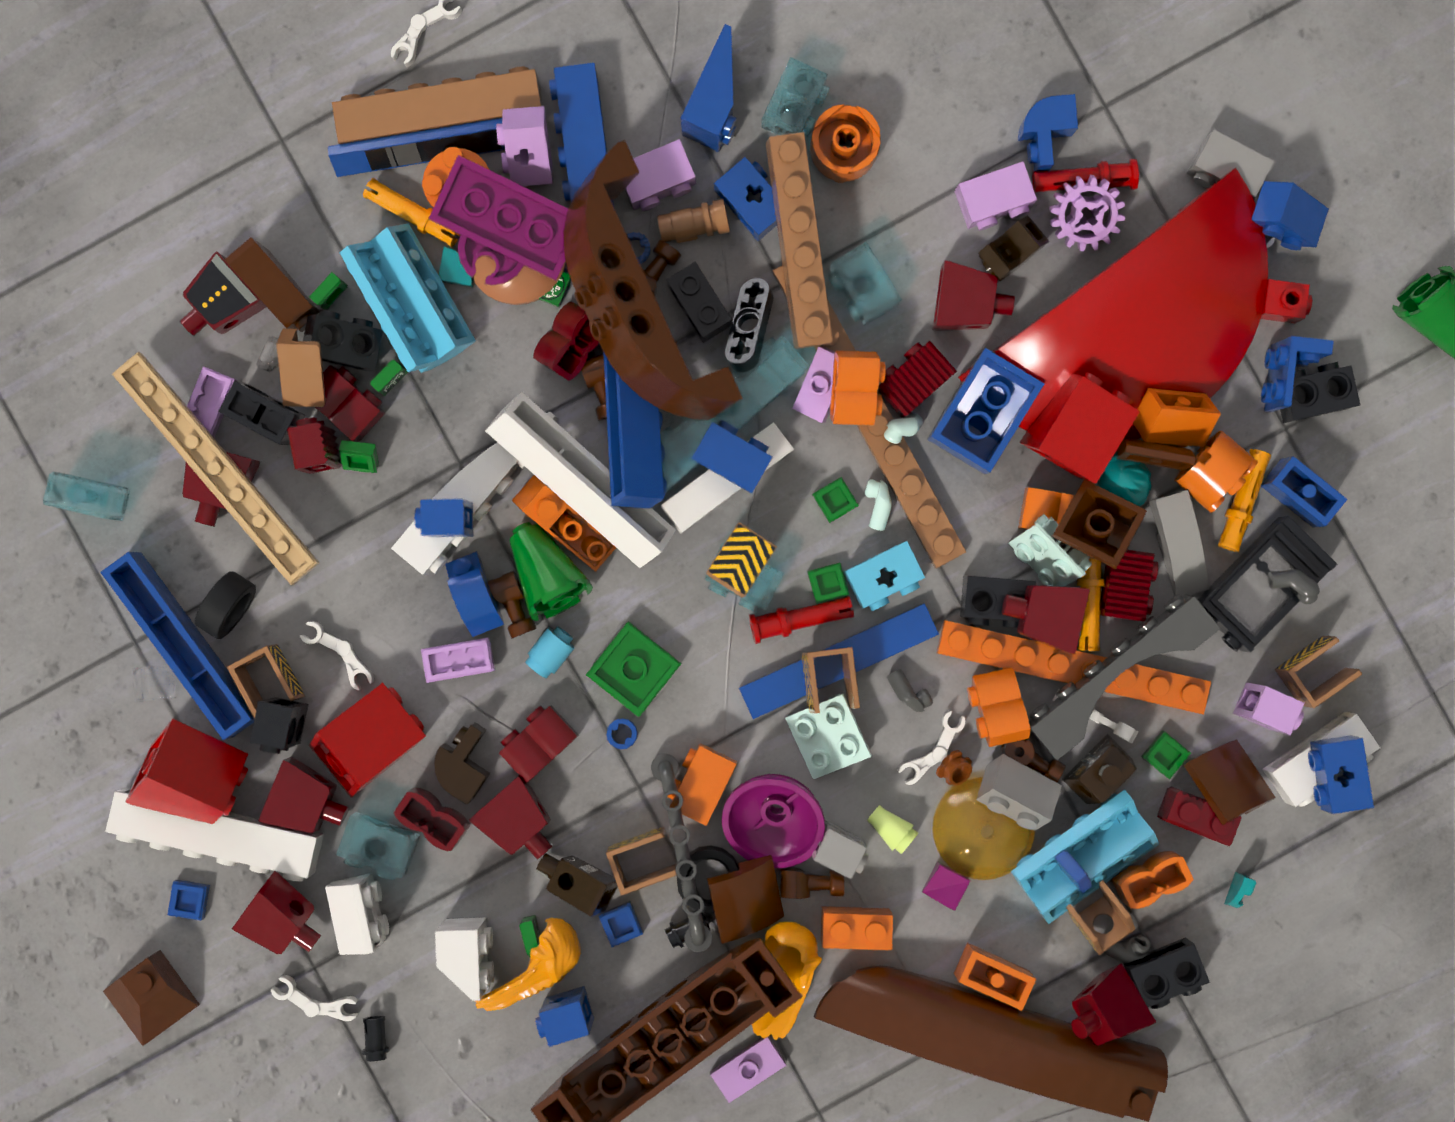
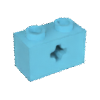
[843,541,925,611]

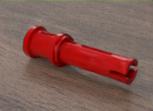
[1032,159,1139,193]
[749,596,854,644]

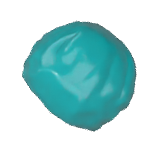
[1093,451,1152,507]

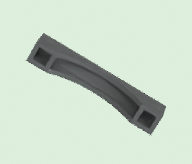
[1029,594,1221,760]

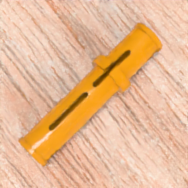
[363,178,460,247]
[1218,449,1272,552]
[1077,556,1104,651]

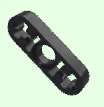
[725,278,774,372]

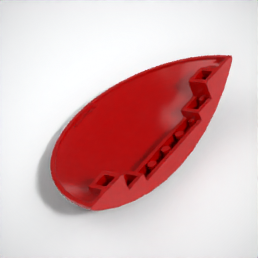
[958,168,1268,439]

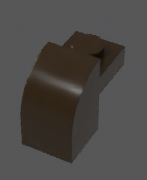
[978,216,1050,282]
[434,722,490,805]

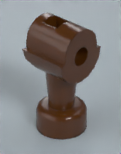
[642,240,681,296]
[581,353,607,421]
[488,571,537,639]
[1001,739,1066,783]
[780,867,844,899]

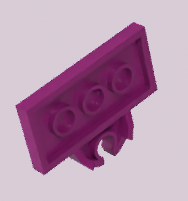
[429,155,568,286]

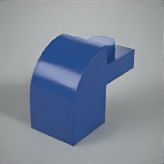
[1018,94,1078,171]
[445,551,504,637]

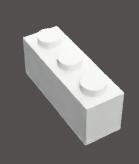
[1262,712,1380,807]

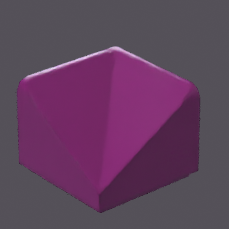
[922,861,970,911]

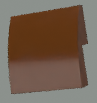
[1116,437,1196,471]
[1184,739,1276,825]
[707,855,784,944]

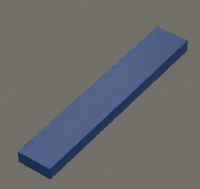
[739,603,939,719]

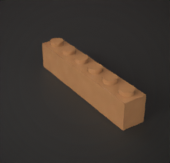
[332,66,543,144]
[766,132,833,349]

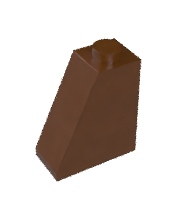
[224,237,319,332]

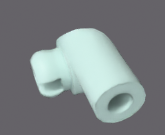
[884,413,923,444]
[865,479,892,531]

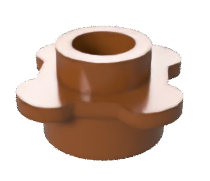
[936,750,972,786]

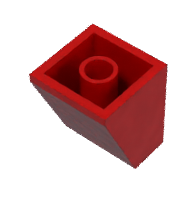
[1019,372,1140,484]
[308,683,426,798]
[125,718,248,824]

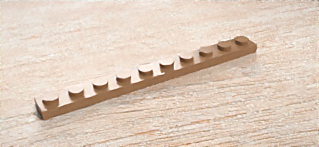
[773,265,966,569]

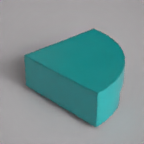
[439,246,473,288]
[1224,872,1256,908]

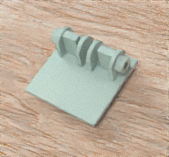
[1008,514,1092,587]
[785,693,872,780]

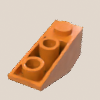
[512,475,616,572]

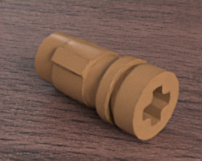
[657,199,730,243]

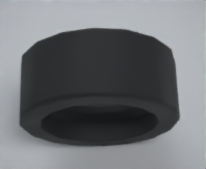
[195,571,256,639]
[677,845,739,914]

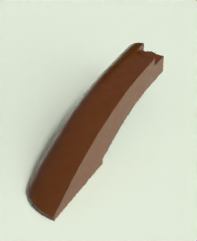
[813,966,1168,1122]

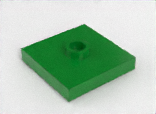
[586,621,682,717]

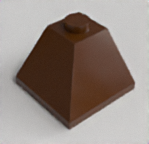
[1052,479,1147,569]
[103,950,200,1046]

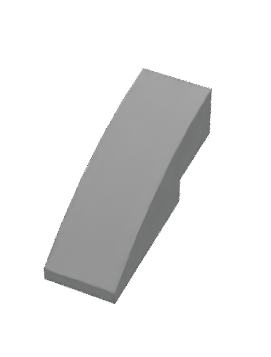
[1149,490,1209,596]

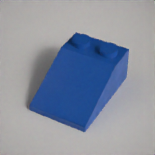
[681,24,737,152]
[927,348,1044,474]

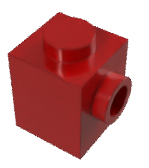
[1261,279,1313,324]

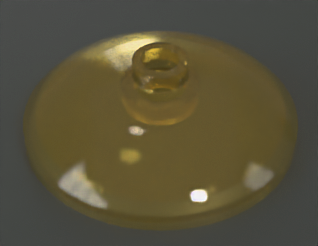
[932,777,1035,880]

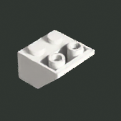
[325,873,389,955]
[435,917,494,1001]

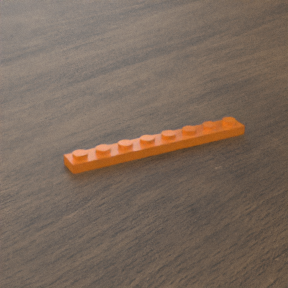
[936,620,1211,715]

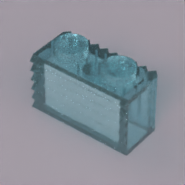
[43,471,130,521]

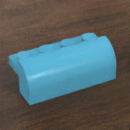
[339,223,476,373]
[1011,790,1159,924]

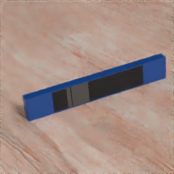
[328,118,505,177]

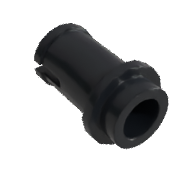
[665,913,711,948]
[362,1016,390,1062]

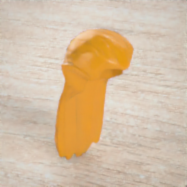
[475,917,581,1011]
[752,921,822,1040]

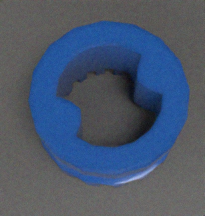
[626,232,651,264]
[606,718,638,749]

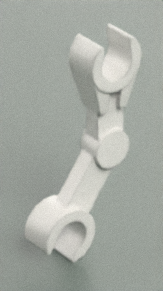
[391,0,462,68]
[300,622,374,690]
[1052,689,1138,744]
[897,710,965,785]
[271,975,359,1021]

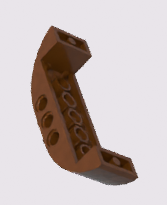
[564,140,743,420]
[531,938,803,1122]

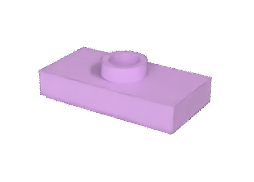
[792,346,835,423]
[187,366,238,437]
[421,637,495,683]
[710,1037,786,1103]

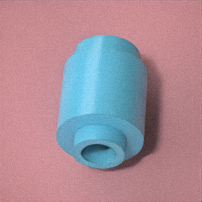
[525,626,575,679]

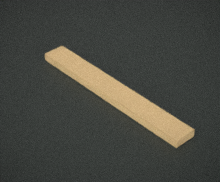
[112,352,320,585]

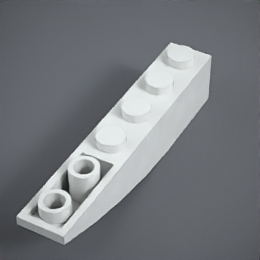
[391,412,558,575]

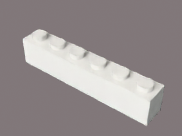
[485,391,676,568]
[105,788,324,881]

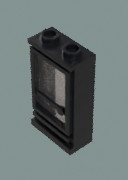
[1197,516,1338,652]

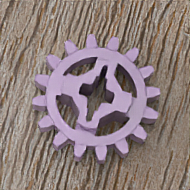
[1049,175,1125,251]

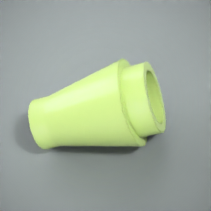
[867,805,919,854]

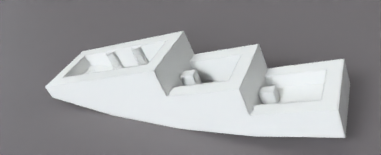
[660,422,794,534]

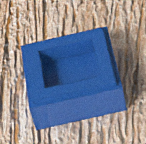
[1055,850,1092,894]
[167,880,210,921]
[599,901,644,947]

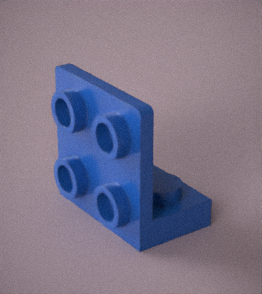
[1261,336,1334,412]

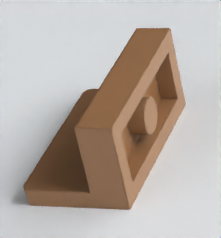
[276,328,326,407]

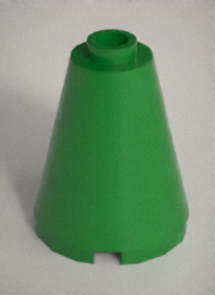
[1392,266,1455,359]
[509,522,593,621]

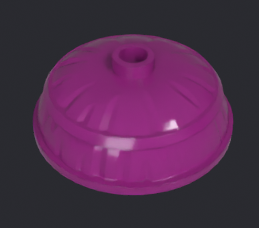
[722,774,825,868]

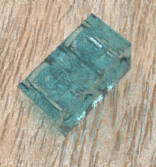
[761,57,830,137]

